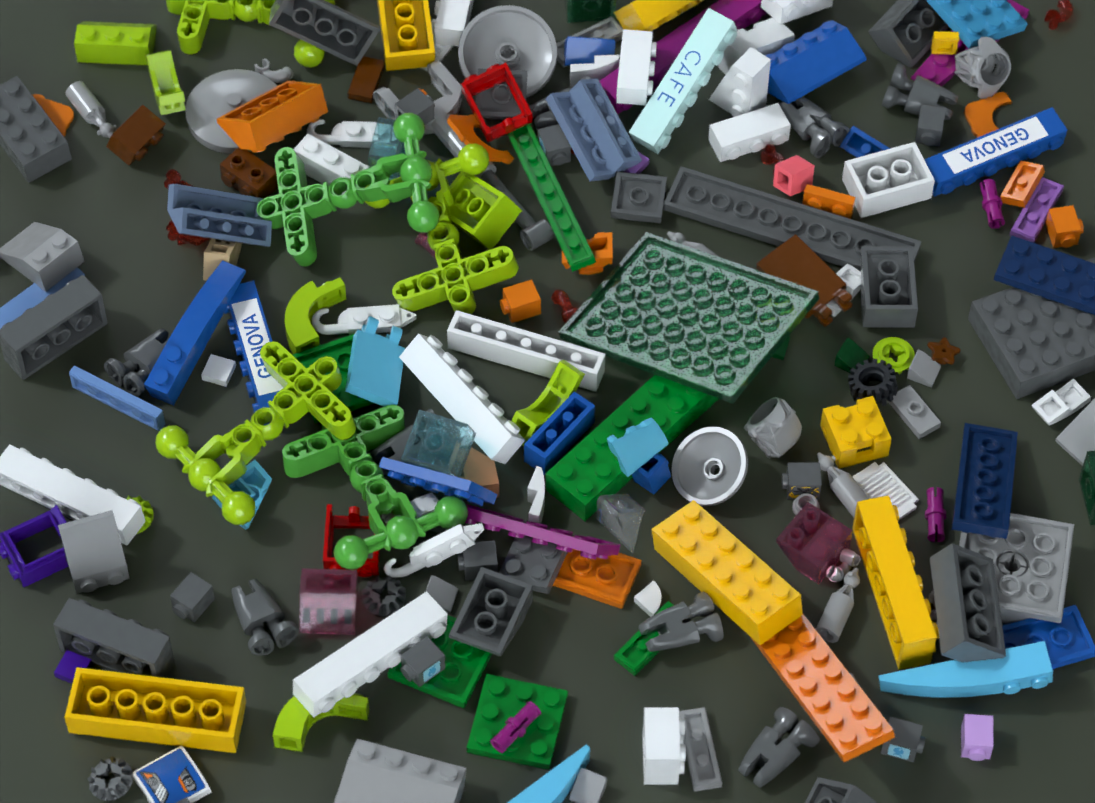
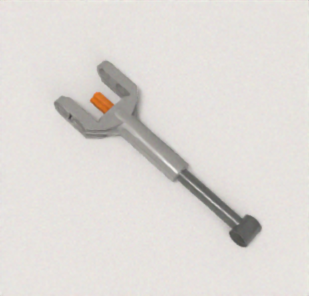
[373,60,554,251]

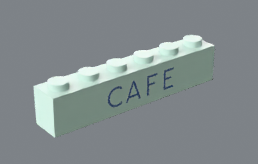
[629,8,737,154]

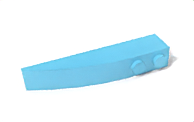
[879,641,1053,698]
[507,744,590,803]

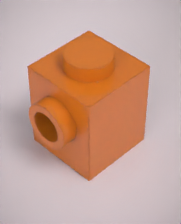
[1045,205,1084,248]
[500,280,541,323]

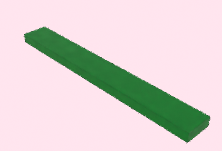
[507,123,596,272]

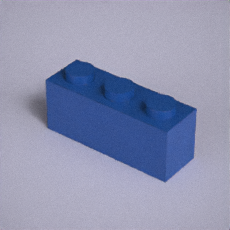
[524,392,595,475]

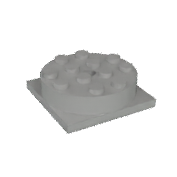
[959,513,1074,624]

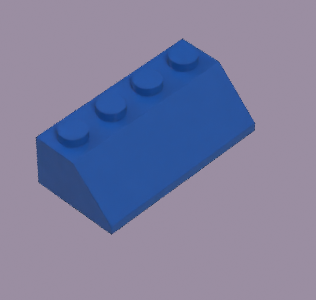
[765,20,867,104]

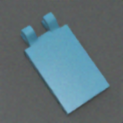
[345,316,405,407]

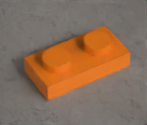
[1000,161,1045,208]
[802,184,856,219]

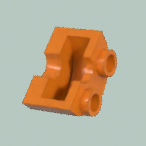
[562,232,613,275]

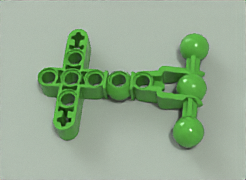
[257,112,440,267]
[282,405,468,570]

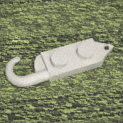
[307,119,400,148]
[312,304,417,335]
[384,523,484,578]

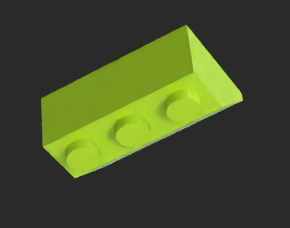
[74,21,157,65]

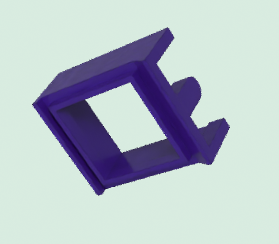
[0,505,68,588]

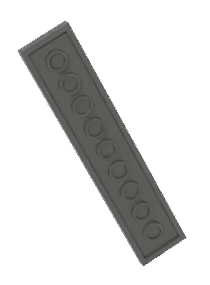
[663,166,922,272]

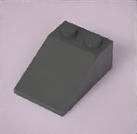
[861,246,918,328]
[449,567,533,656]

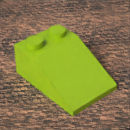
[449,171,522,250]

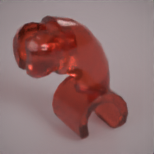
[1044,0,1073,29]
[760,144,786,176]
[551,289,580,324]

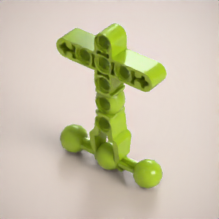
[166,0,335,68]
[364,143,519,314]
[155,341,356,525]

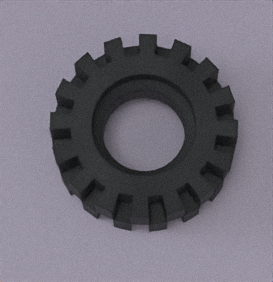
[848,359,898,406]

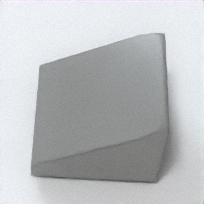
[907,349,941,388]
[426,575,458,614]
[569,768,607,803]

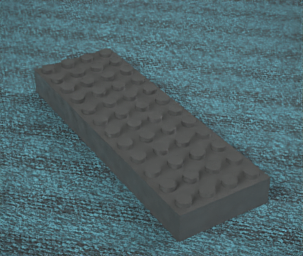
[968,257,1095,399]

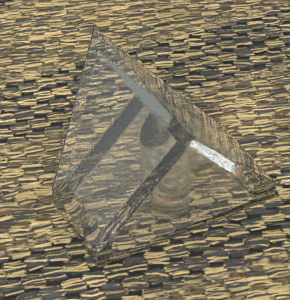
[597,493,646,554]

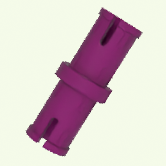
[979,179,1005,229]
[925,487,946,542]
[490,701,541,753]

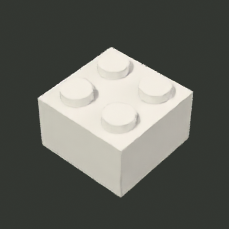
[642,707,686,785]

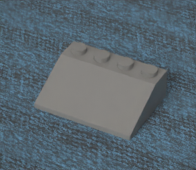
[334,739,467,803]

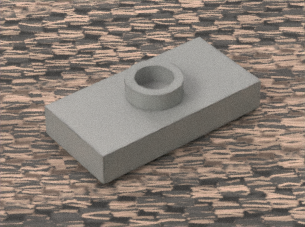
[888,385,941,439]

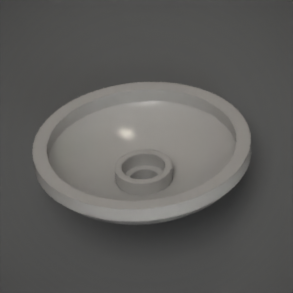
[672,427,748,506]

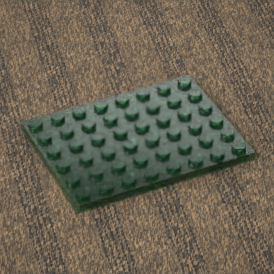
[559,232,820,404]

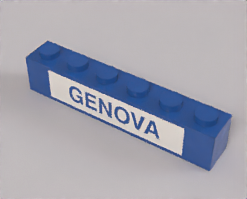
[924,107,1068,197]
[224,281,291,425]

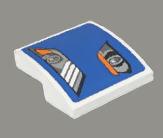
[133,745,211,803]

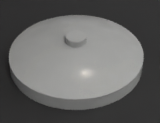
[458,5,557,98]
[186,69,277,154]

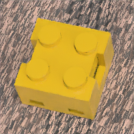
[820,396,892,469]

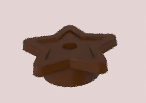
[927,337,960,365]

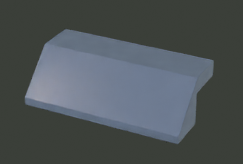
[546,78,642,182]
[167,184,272,247]

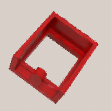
[461,63,533,142]
[323,504,382,577]

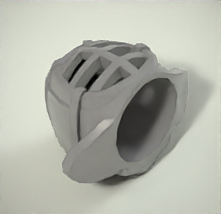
[955,37,1011,99]
[744,397,802,459]

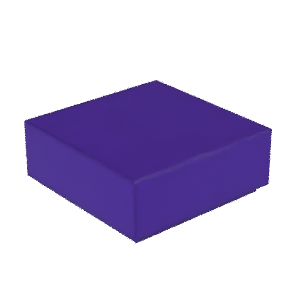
[54,650,93,684]

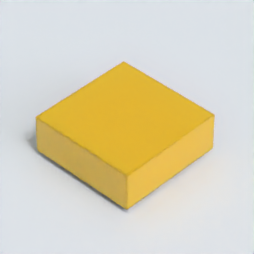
[931,31,959,55]

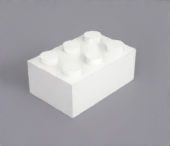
[842,142,935,218]

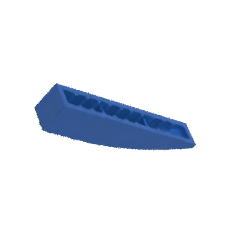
[144,260,246,406]

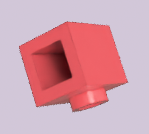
[773,155,815,197]

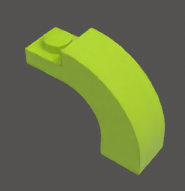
[145,50,186,115]
[285,277,346,354]
[511,360,585,446]
[273,693,369,752]

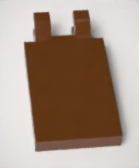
[756,234,853,327]

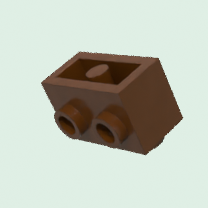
[106,104,166,166]
[220,147,278,199]

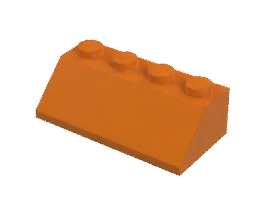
[217,81,328,153]

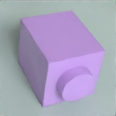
[961,714,993,761]

